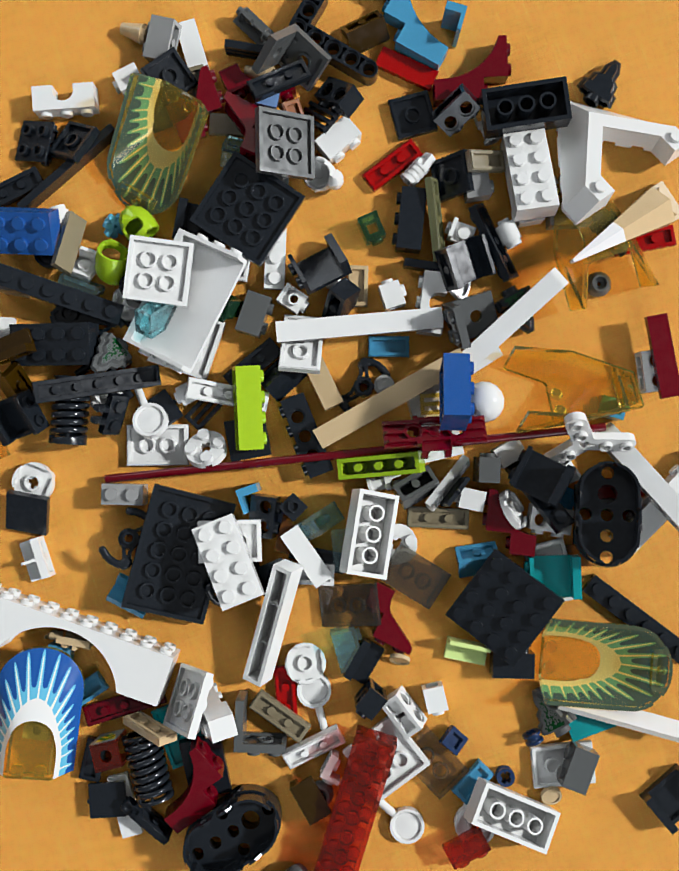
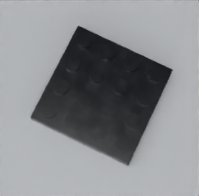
[189,151,305,267]
[445,548,565,667]

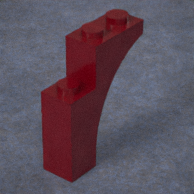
[432,35,511,107]
[164,736,224,834]

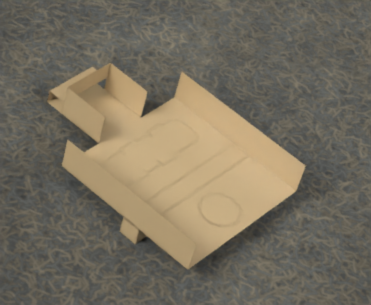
[44,630,93,651]

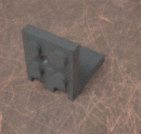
[251,23,332,92]
[442,290,498,349]
[233,690,287,757]

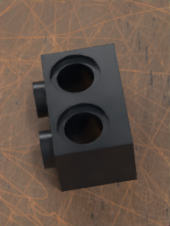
[314,76,364,118]
[432,83,481,137]
[249,493,282,539]
[354,678,388,721]

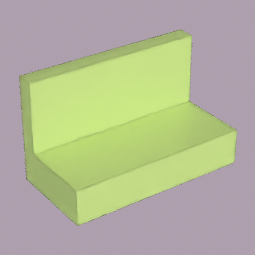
[443,636,491,666]

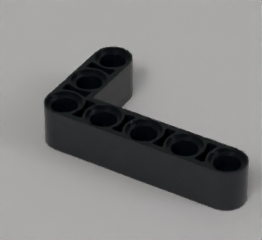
[289,0,378,86]

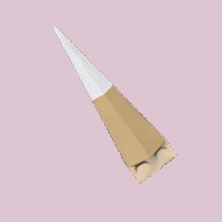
[570,181,679,264]

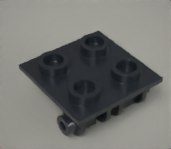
[15,121,59,167]

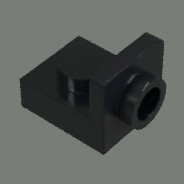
[279,493,308,522]

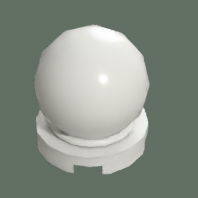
[471,381,504,423]

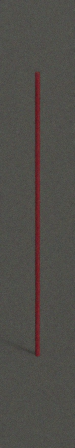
[104,423,606,483]

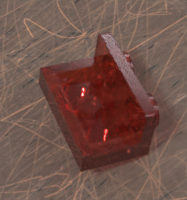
[442,826,491,870]

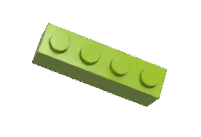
[232,365,267,451]
[336,450,426,480]

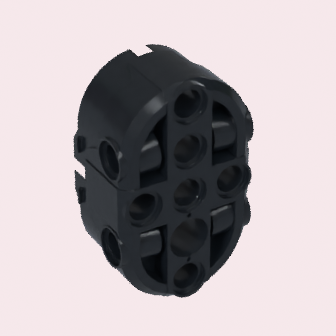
[573,461,643,568]
[183,784,282,871]

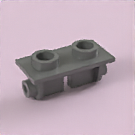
[233,6,274,45]

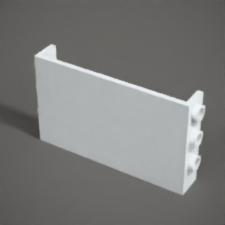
[123,228,248,374]

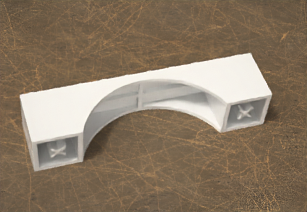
[0,583,181,707]

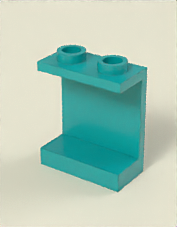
[524,554,582,599]

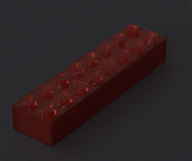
[313,725,397,871]

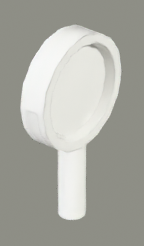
[132,388,169,439]
[297,674,331,731]
[373,796,425,844]

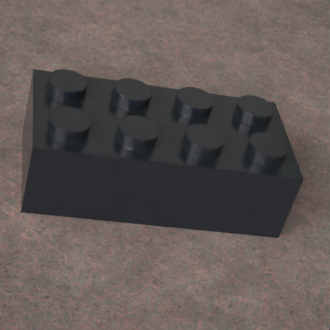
[479,76,572,139]
[9,322,99,366]

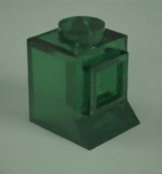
[357,210,386,246]
[218,295,244,323]

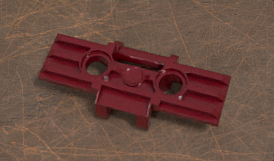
[382,415,488,459]

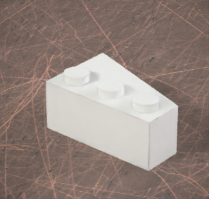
[200,682,238,743]

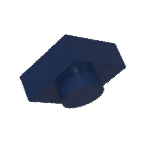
[439,725,468,756]

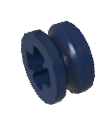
[522,728,544,747]
[495,765,515,787]

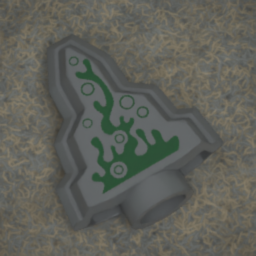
[90,332,132,373]
[532,687,577,737]

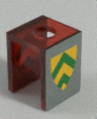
[89,729,128,773]

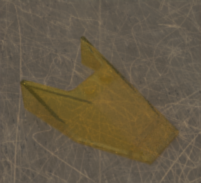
[553,183,659,311]
[503,346,644,433]

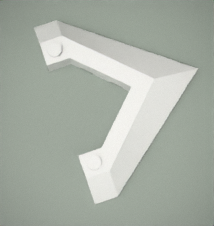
[556,101,679,226]

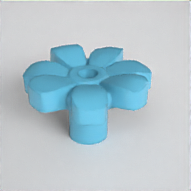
[102,213,124,239]

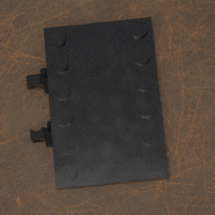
[121,483,236,624]

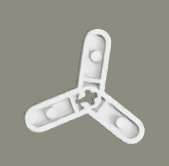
[544,412,636,465]

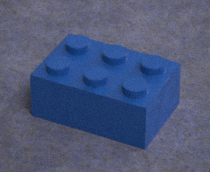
[0,207,61,256]
[439,353,475,431]

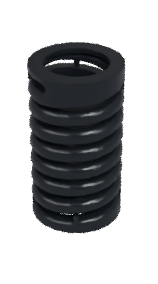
[48,375,91,445]
[121,731,175,808]

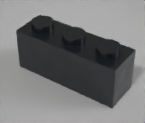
[392,186,426,254]

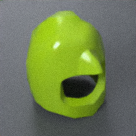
[119,205,160,241]
[94,239,128,286]

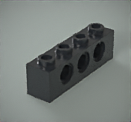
[278,392,333,479]

